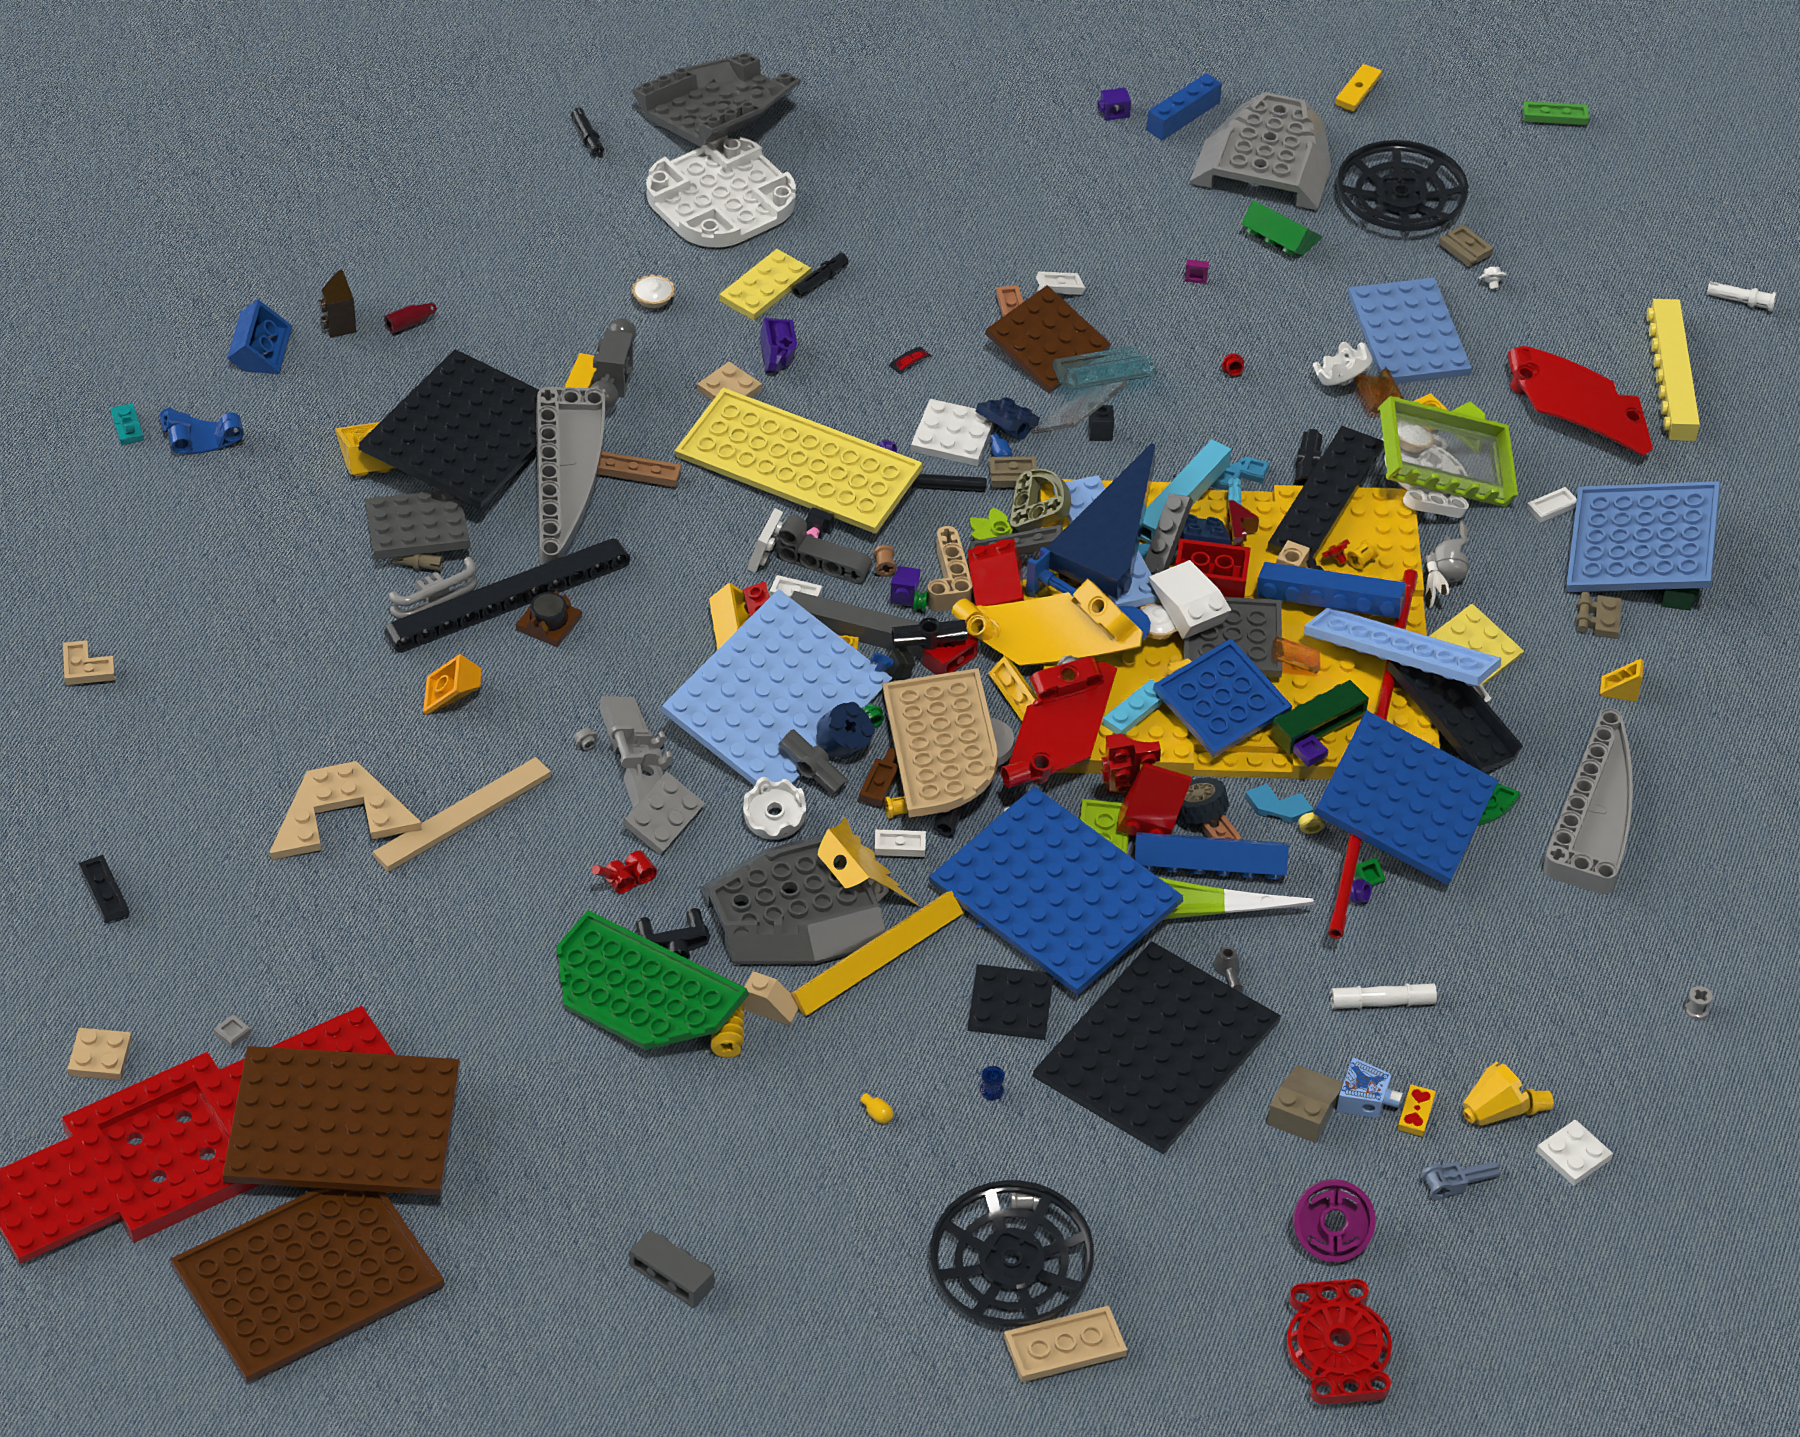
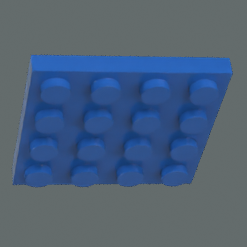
[1153,639,1292,758]

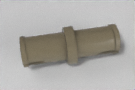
[393,554,443,572]

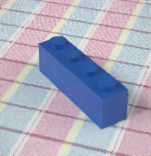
[1146,73,1222,141]

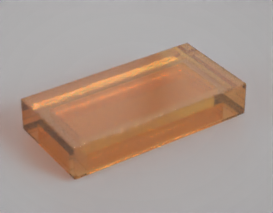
[1273,636,1320,674]

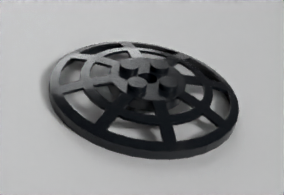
[1337,140,1468,231]
[930,1180,1094,1327]

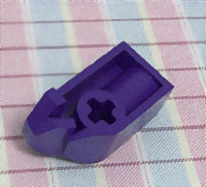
[760,318,797,373]

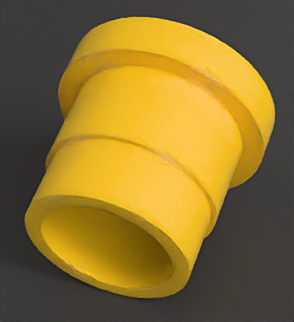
[1522,1089,1553,1115]

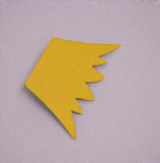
[818,817,920,907]

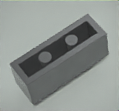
[629,1229,714,1309]

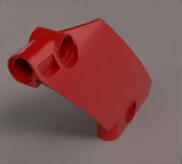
[1000,657,1117,788]

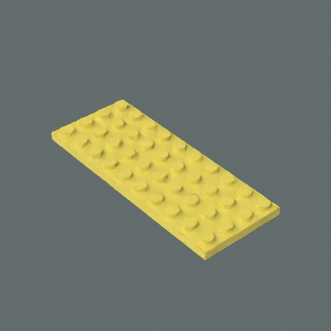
[675,388,923,534]

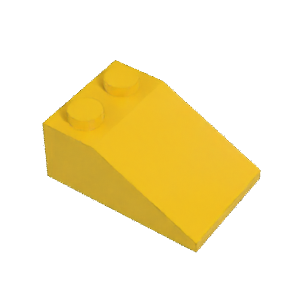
[335,422,395,476]

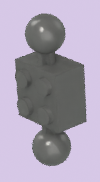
[591,318,636,410]

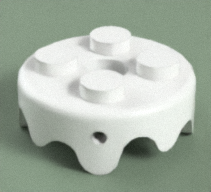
[1313,342,1373,386]
[743,777,806,840]

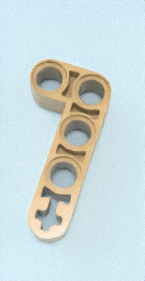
[927,526,973,611]

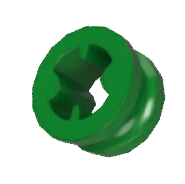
[913,590,928,613]

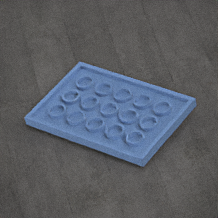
[1348,278,1472,385]

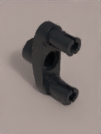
[636,908,710,959]

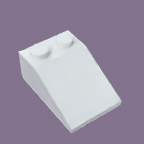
[1148,560,1231,639]

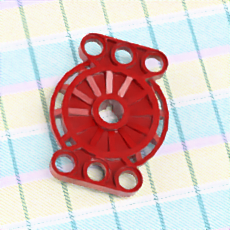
[1286,1279,1392,1405]

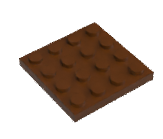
[985,285,1111,393]

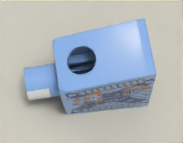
[1337,1058,1403,1118]

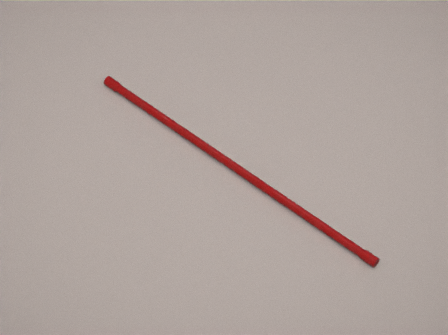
[1328,569,1418,939]

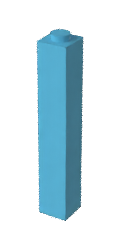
[1140,439,1231,543]

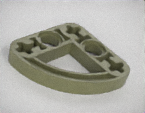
[1010,469,1071,532]

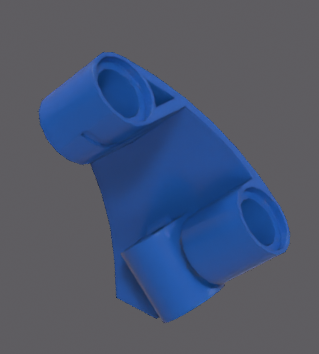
[159,407,244,454]

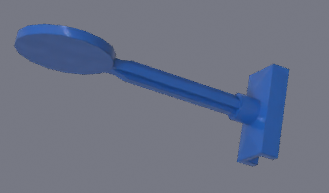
[1026,547,1151,641]

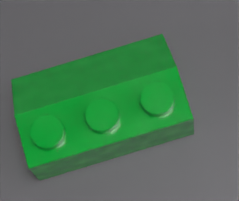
[1241,200,1322,256]

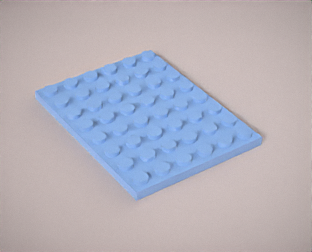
[660,589,892,786]

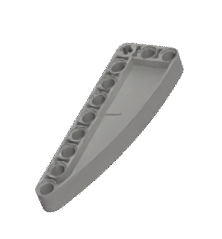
[536,387,605,565]
[1543,708,1633,894]

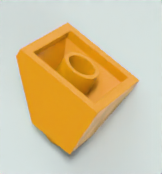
[423,654,482,715]

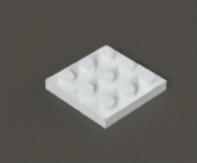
[911,399,995,466]

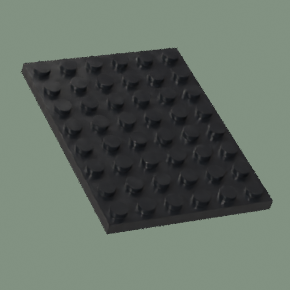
[358,349,539,509]
[1033,941,1281,1155]

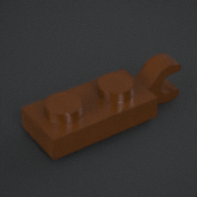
[859,747,899,807]

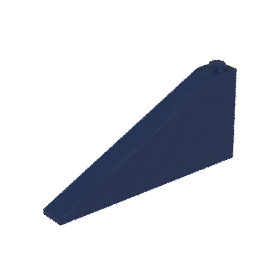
[1046,443,1155,599]

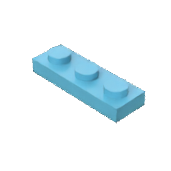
[1102,679,1164,735]

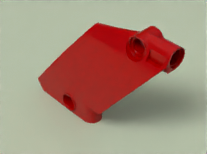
[1507,346,1653,457]

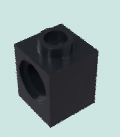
[1088,405,1114,441]

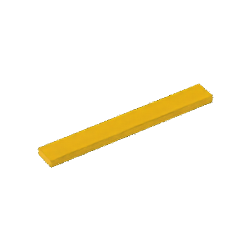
[791,891,963,1016]

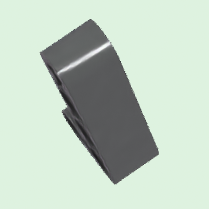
[778,515,872,584]

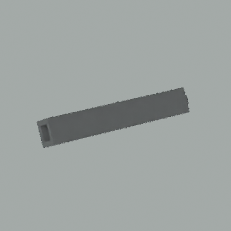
[791,591,923,658]

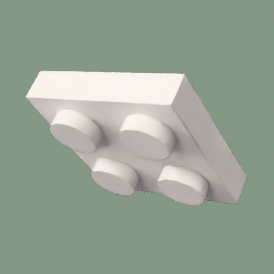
[747,508,783,573]
[1536,1119,1613,1186]

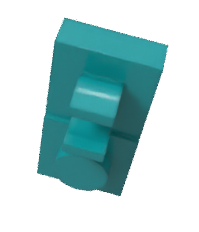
[110,403,144,446]

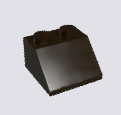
[319,269,357,338]

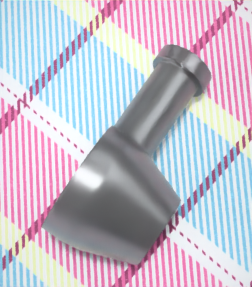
[1214,947,1243,992]

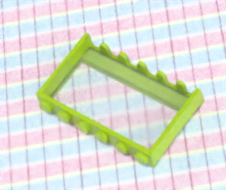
[1378,396,1518,507]

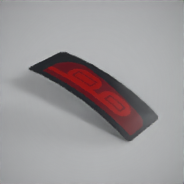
[888,347,931,374]

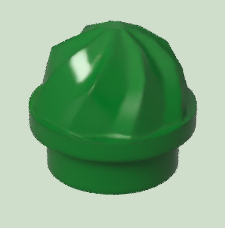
[862,703,884,728]

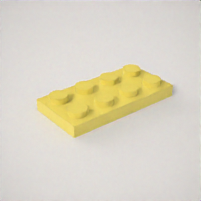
[719,249,811,321]

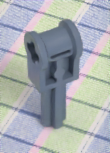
[1421,1161,1500,1200]

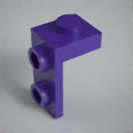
[890,566,921,606]

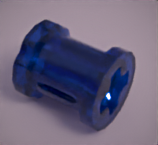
[980,1066,1005,1101]

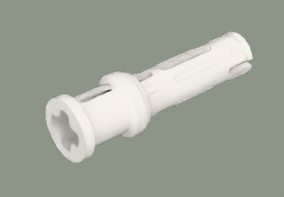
[1707,281,1777,312]

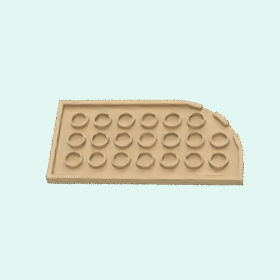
[882,668,998,818]

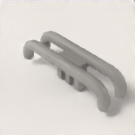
[389,557,477,618]

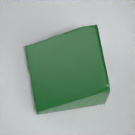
[1354,857,1386,886]

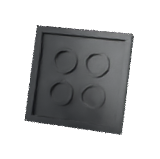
[968,964,1054,1040]

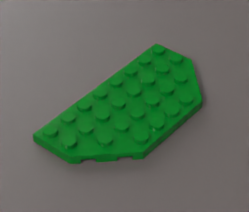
[556,910,749,1050]

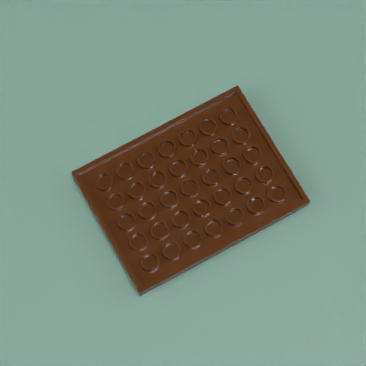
[223,1046,460,1195]
[170,1188,445,1383]

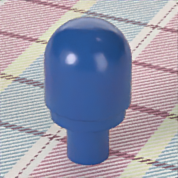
[990,434,1012,457]

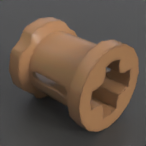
[873,545,897,577]

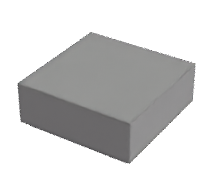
[214,1014,252,1049]

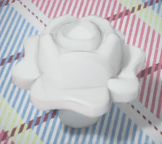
[1479,267,1506,290]

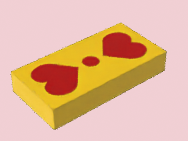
[1397,1084,1436,1137]

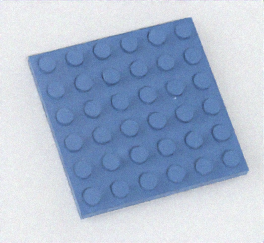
[1566,481,1721,592]

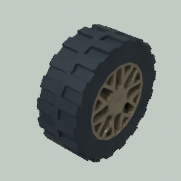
[1177,777,1229,824]

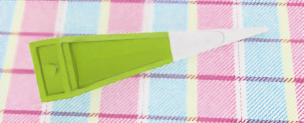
[1159,877,1314,919]

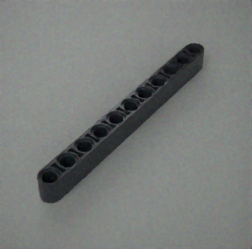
[384,538,630,653]

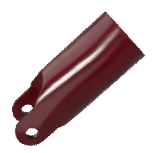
[384,302,437,334]

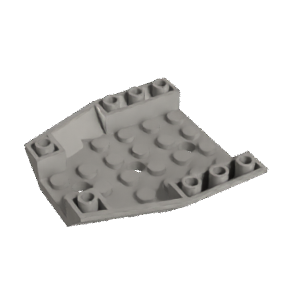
[1190,92,1332,210]

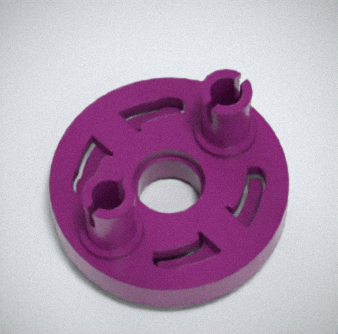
[1293,1179,1376,1262]

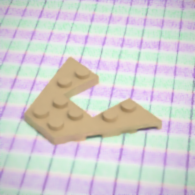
[270,761,422,860]

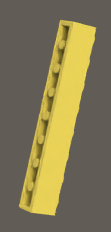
[1647,299,1700,441]

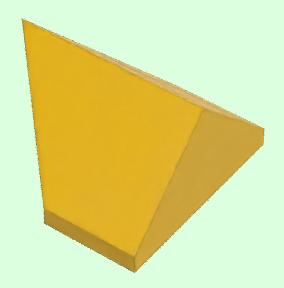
[1600,659,1644,702]

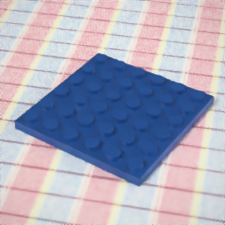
[1313,710,1498,885]

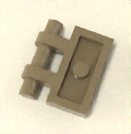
[1576,592,1622,639]

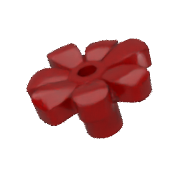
[1322,539,1350,565]

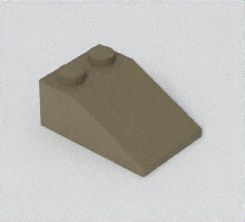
[1267,1065,1344,1144]

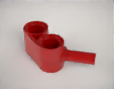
[592,850,657,894]

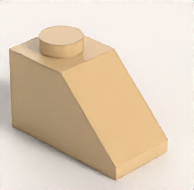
[743,971,799,1026]

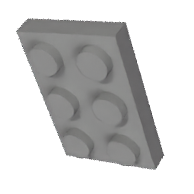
[622,771,705,855]

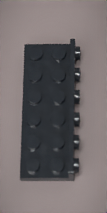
[1386,661,1523,772]

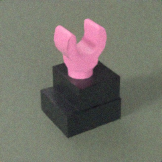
[805,507,834,539]

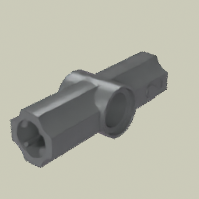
[778,729,848,796]

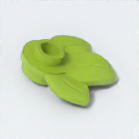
[970,508,1012,540]

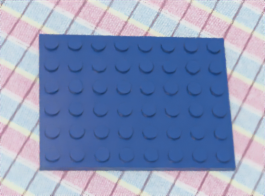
[929,786,1183,995]

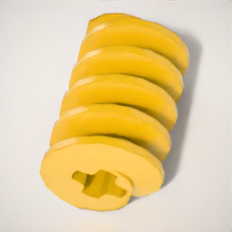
[711,1003,745,1058]

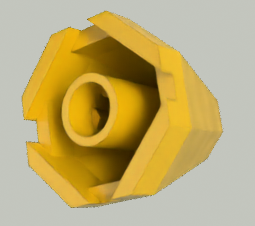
[1463,1062,1530,1126]

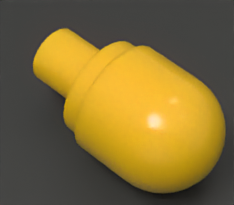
[860,1093,894,1124]

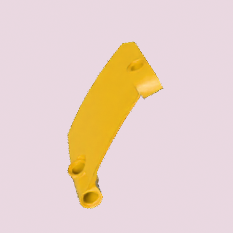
[952,578,1143,666]

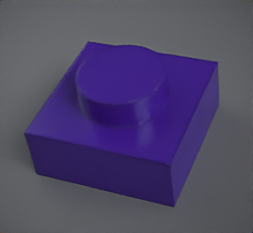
[1293,735,1328,767]

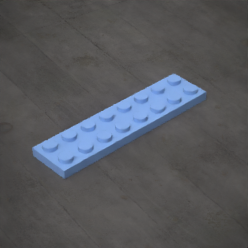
[1054,475,1161,607]
[1304,608,1501,686]

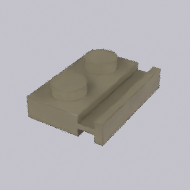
[1439,224,1493,267]
[989,456,1037,488]

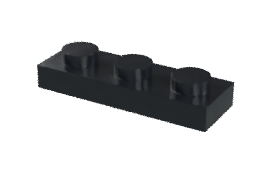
[79,855,130,923]

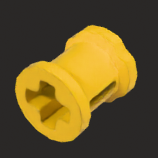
[1347,539,1379,569]
[884,796,908,819]

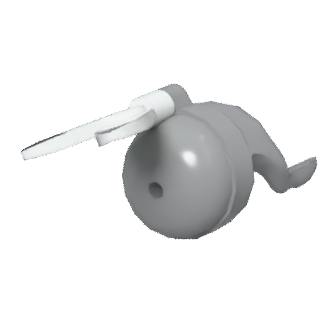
[1425,521,1469,608]

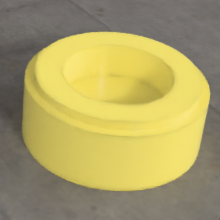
[1298,812,1325,834]

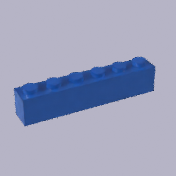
[1257,562,1406,618]
[1134,832,1289,879]

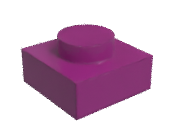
[1184,259,1209,284]

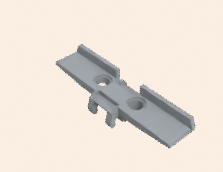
[599,696,673,809]

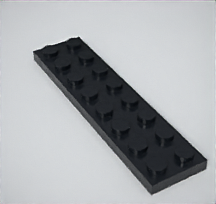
[1267,426,1384,560]

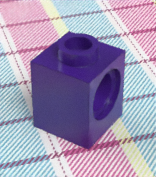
[1097,87,1131,121]

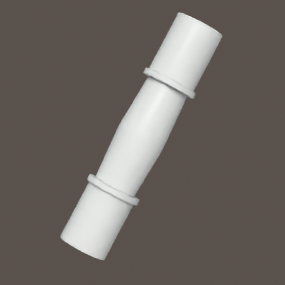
[1330,983,1437,1009]

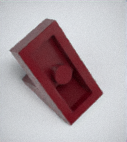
[1226,500,1259,546]

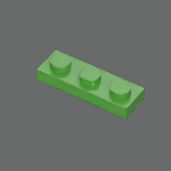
[1523,101,1589,125]

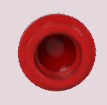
[1222,353,1244,376]

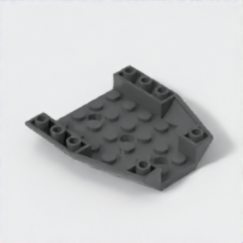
[632,53,800,147]
[701,834,886,964]

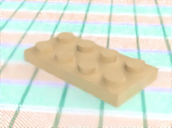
[1004,1305,1127,1383]

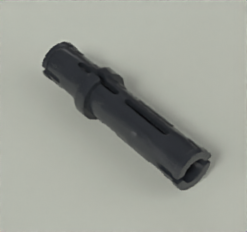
[571,108,605,157]
[791,252,849,298]

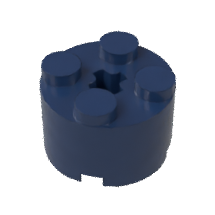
[816,702,875,759]

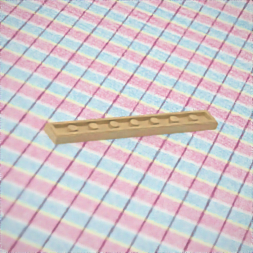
[373,757,551,872]

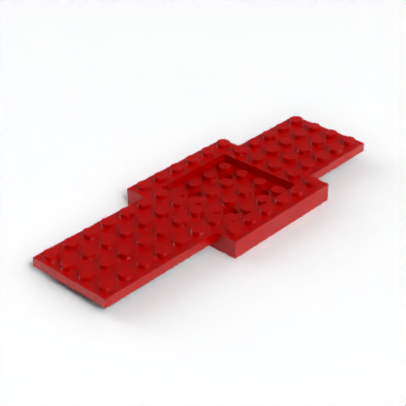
[0,1005,396,1264]

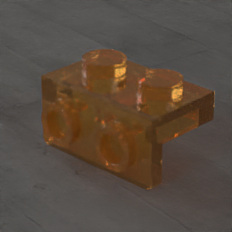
[1355,369,1403,413]

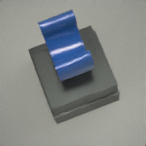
[870,647,916,680]

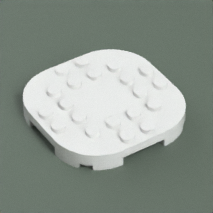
[646,135,796,247]

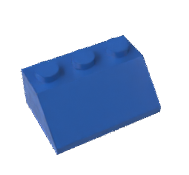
[227,299,292,374]

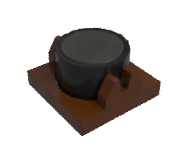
[516,591,582,647]

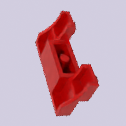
[1101,733,1161,795]

